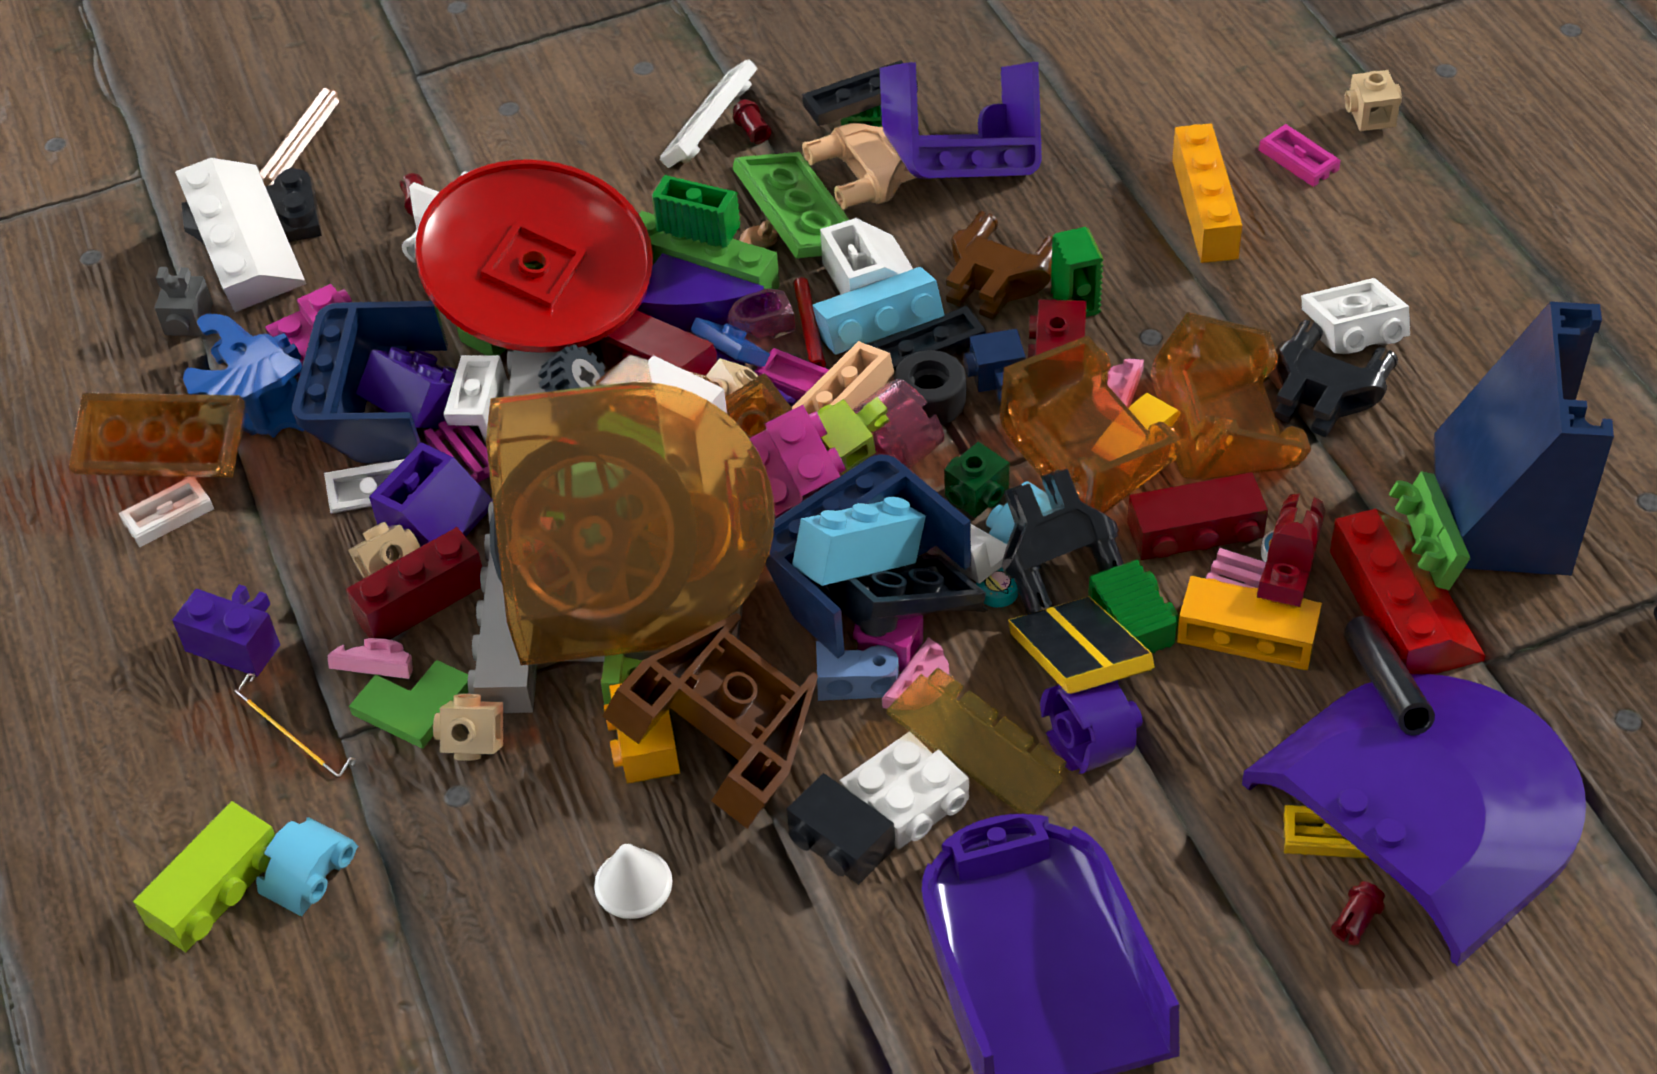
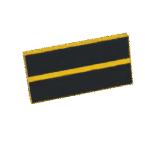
[1008,596,1155,694]

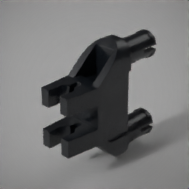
[1274,320,1398,437]
[1002,469,1124,614]

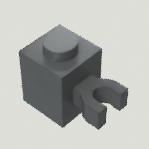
[155,267,213,336]

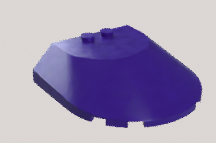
[1242,674,1586,967]

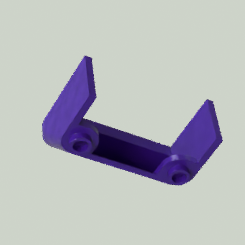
[880,62,1042,179]

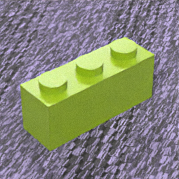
[133,801,275,953]

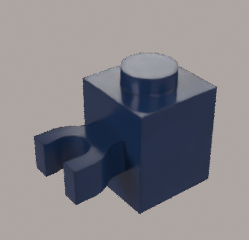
[964,329,1026,407]

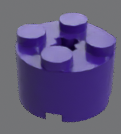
[1040,680,1143,774]

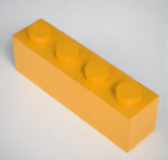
[1172,123,1243,263]

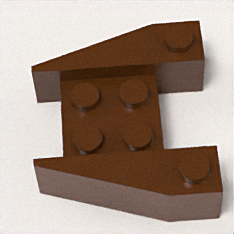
[602,613,818,829]

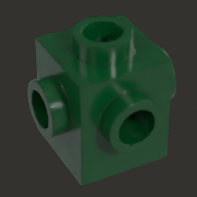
[944,441,1010,518]

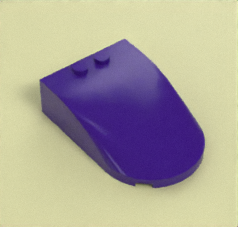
[922,814,1179,1074]

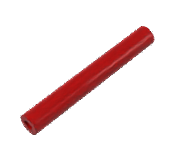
[793,277,826,367]

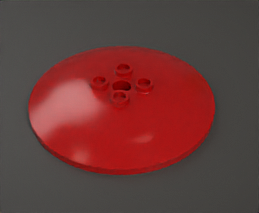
[415,159,653,353]

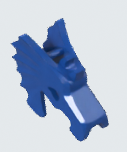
[183,314,304,438]

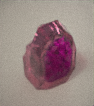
[727,288,796,339]

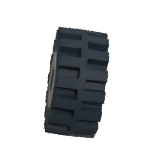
[538,345,614,423]

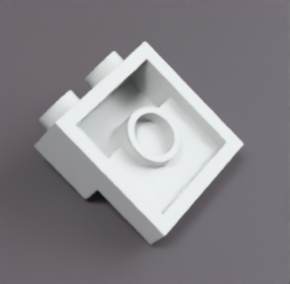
[1301,278,1410,354]
[839,731,969,850]

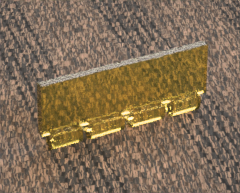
[887,668,1067,814]

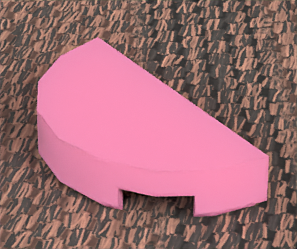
[1093,359,1144,422]
[882,637,949,712]
[327,638,413,679]

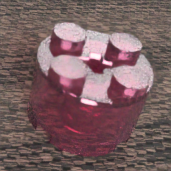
[853,379,944,469]

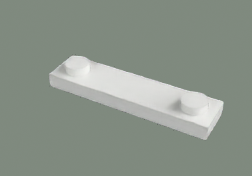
[660,59,758,168]

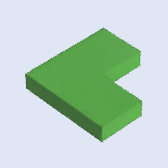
[349,660,468,749]

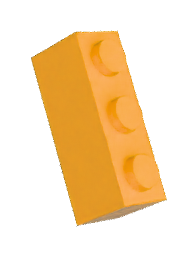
[1177,576,1322,671]

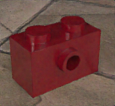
[1027,299,1086,386]

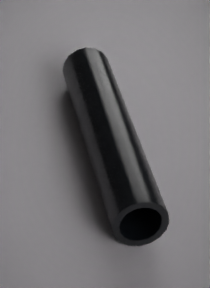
[1344,616,1435,735]

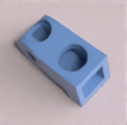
[816,641,899,701]

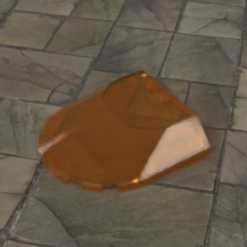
[486,382,775,666]

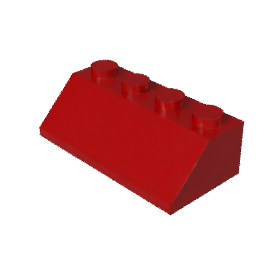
[1330,508,1485,674]

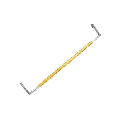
[235,673,357,777]

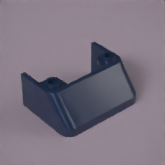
[292,301,448,463]
[758,454,971,658]

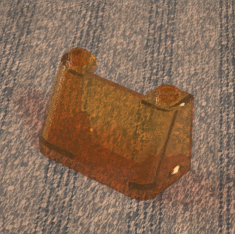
[1151,312,1312,481]
[1000,336,1181,514]

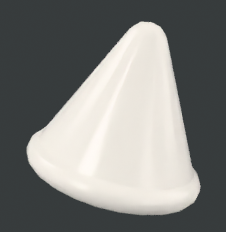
[594,844,672,919]

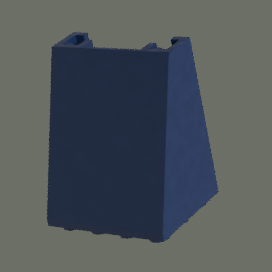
[1433,302,1614,576]

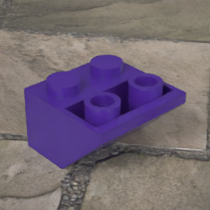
[356,347,457,429]
[369,442,494,547]

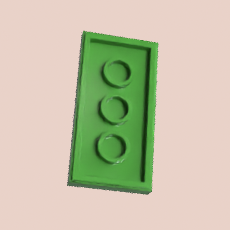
[732,152,849,259]

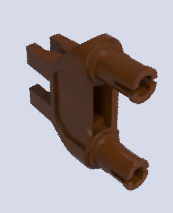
[946,211,1053,319]

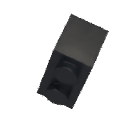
[786,773,895,885]

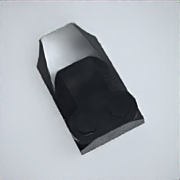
[181,168,322,247]
[828,554,988,637]

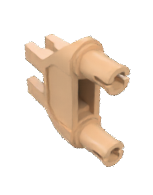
[802,123,917,210]

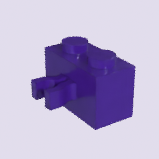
[172,584,280,677]

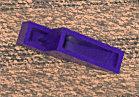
[637,253,767,332]

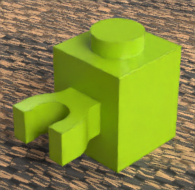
[817,397,889,476]

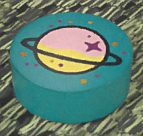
[976,567,1019,607]

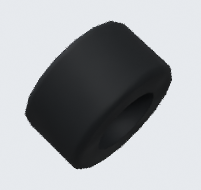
[893,350,966,427]

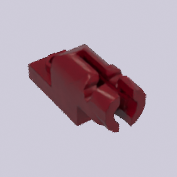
[1256,494,1326,607]

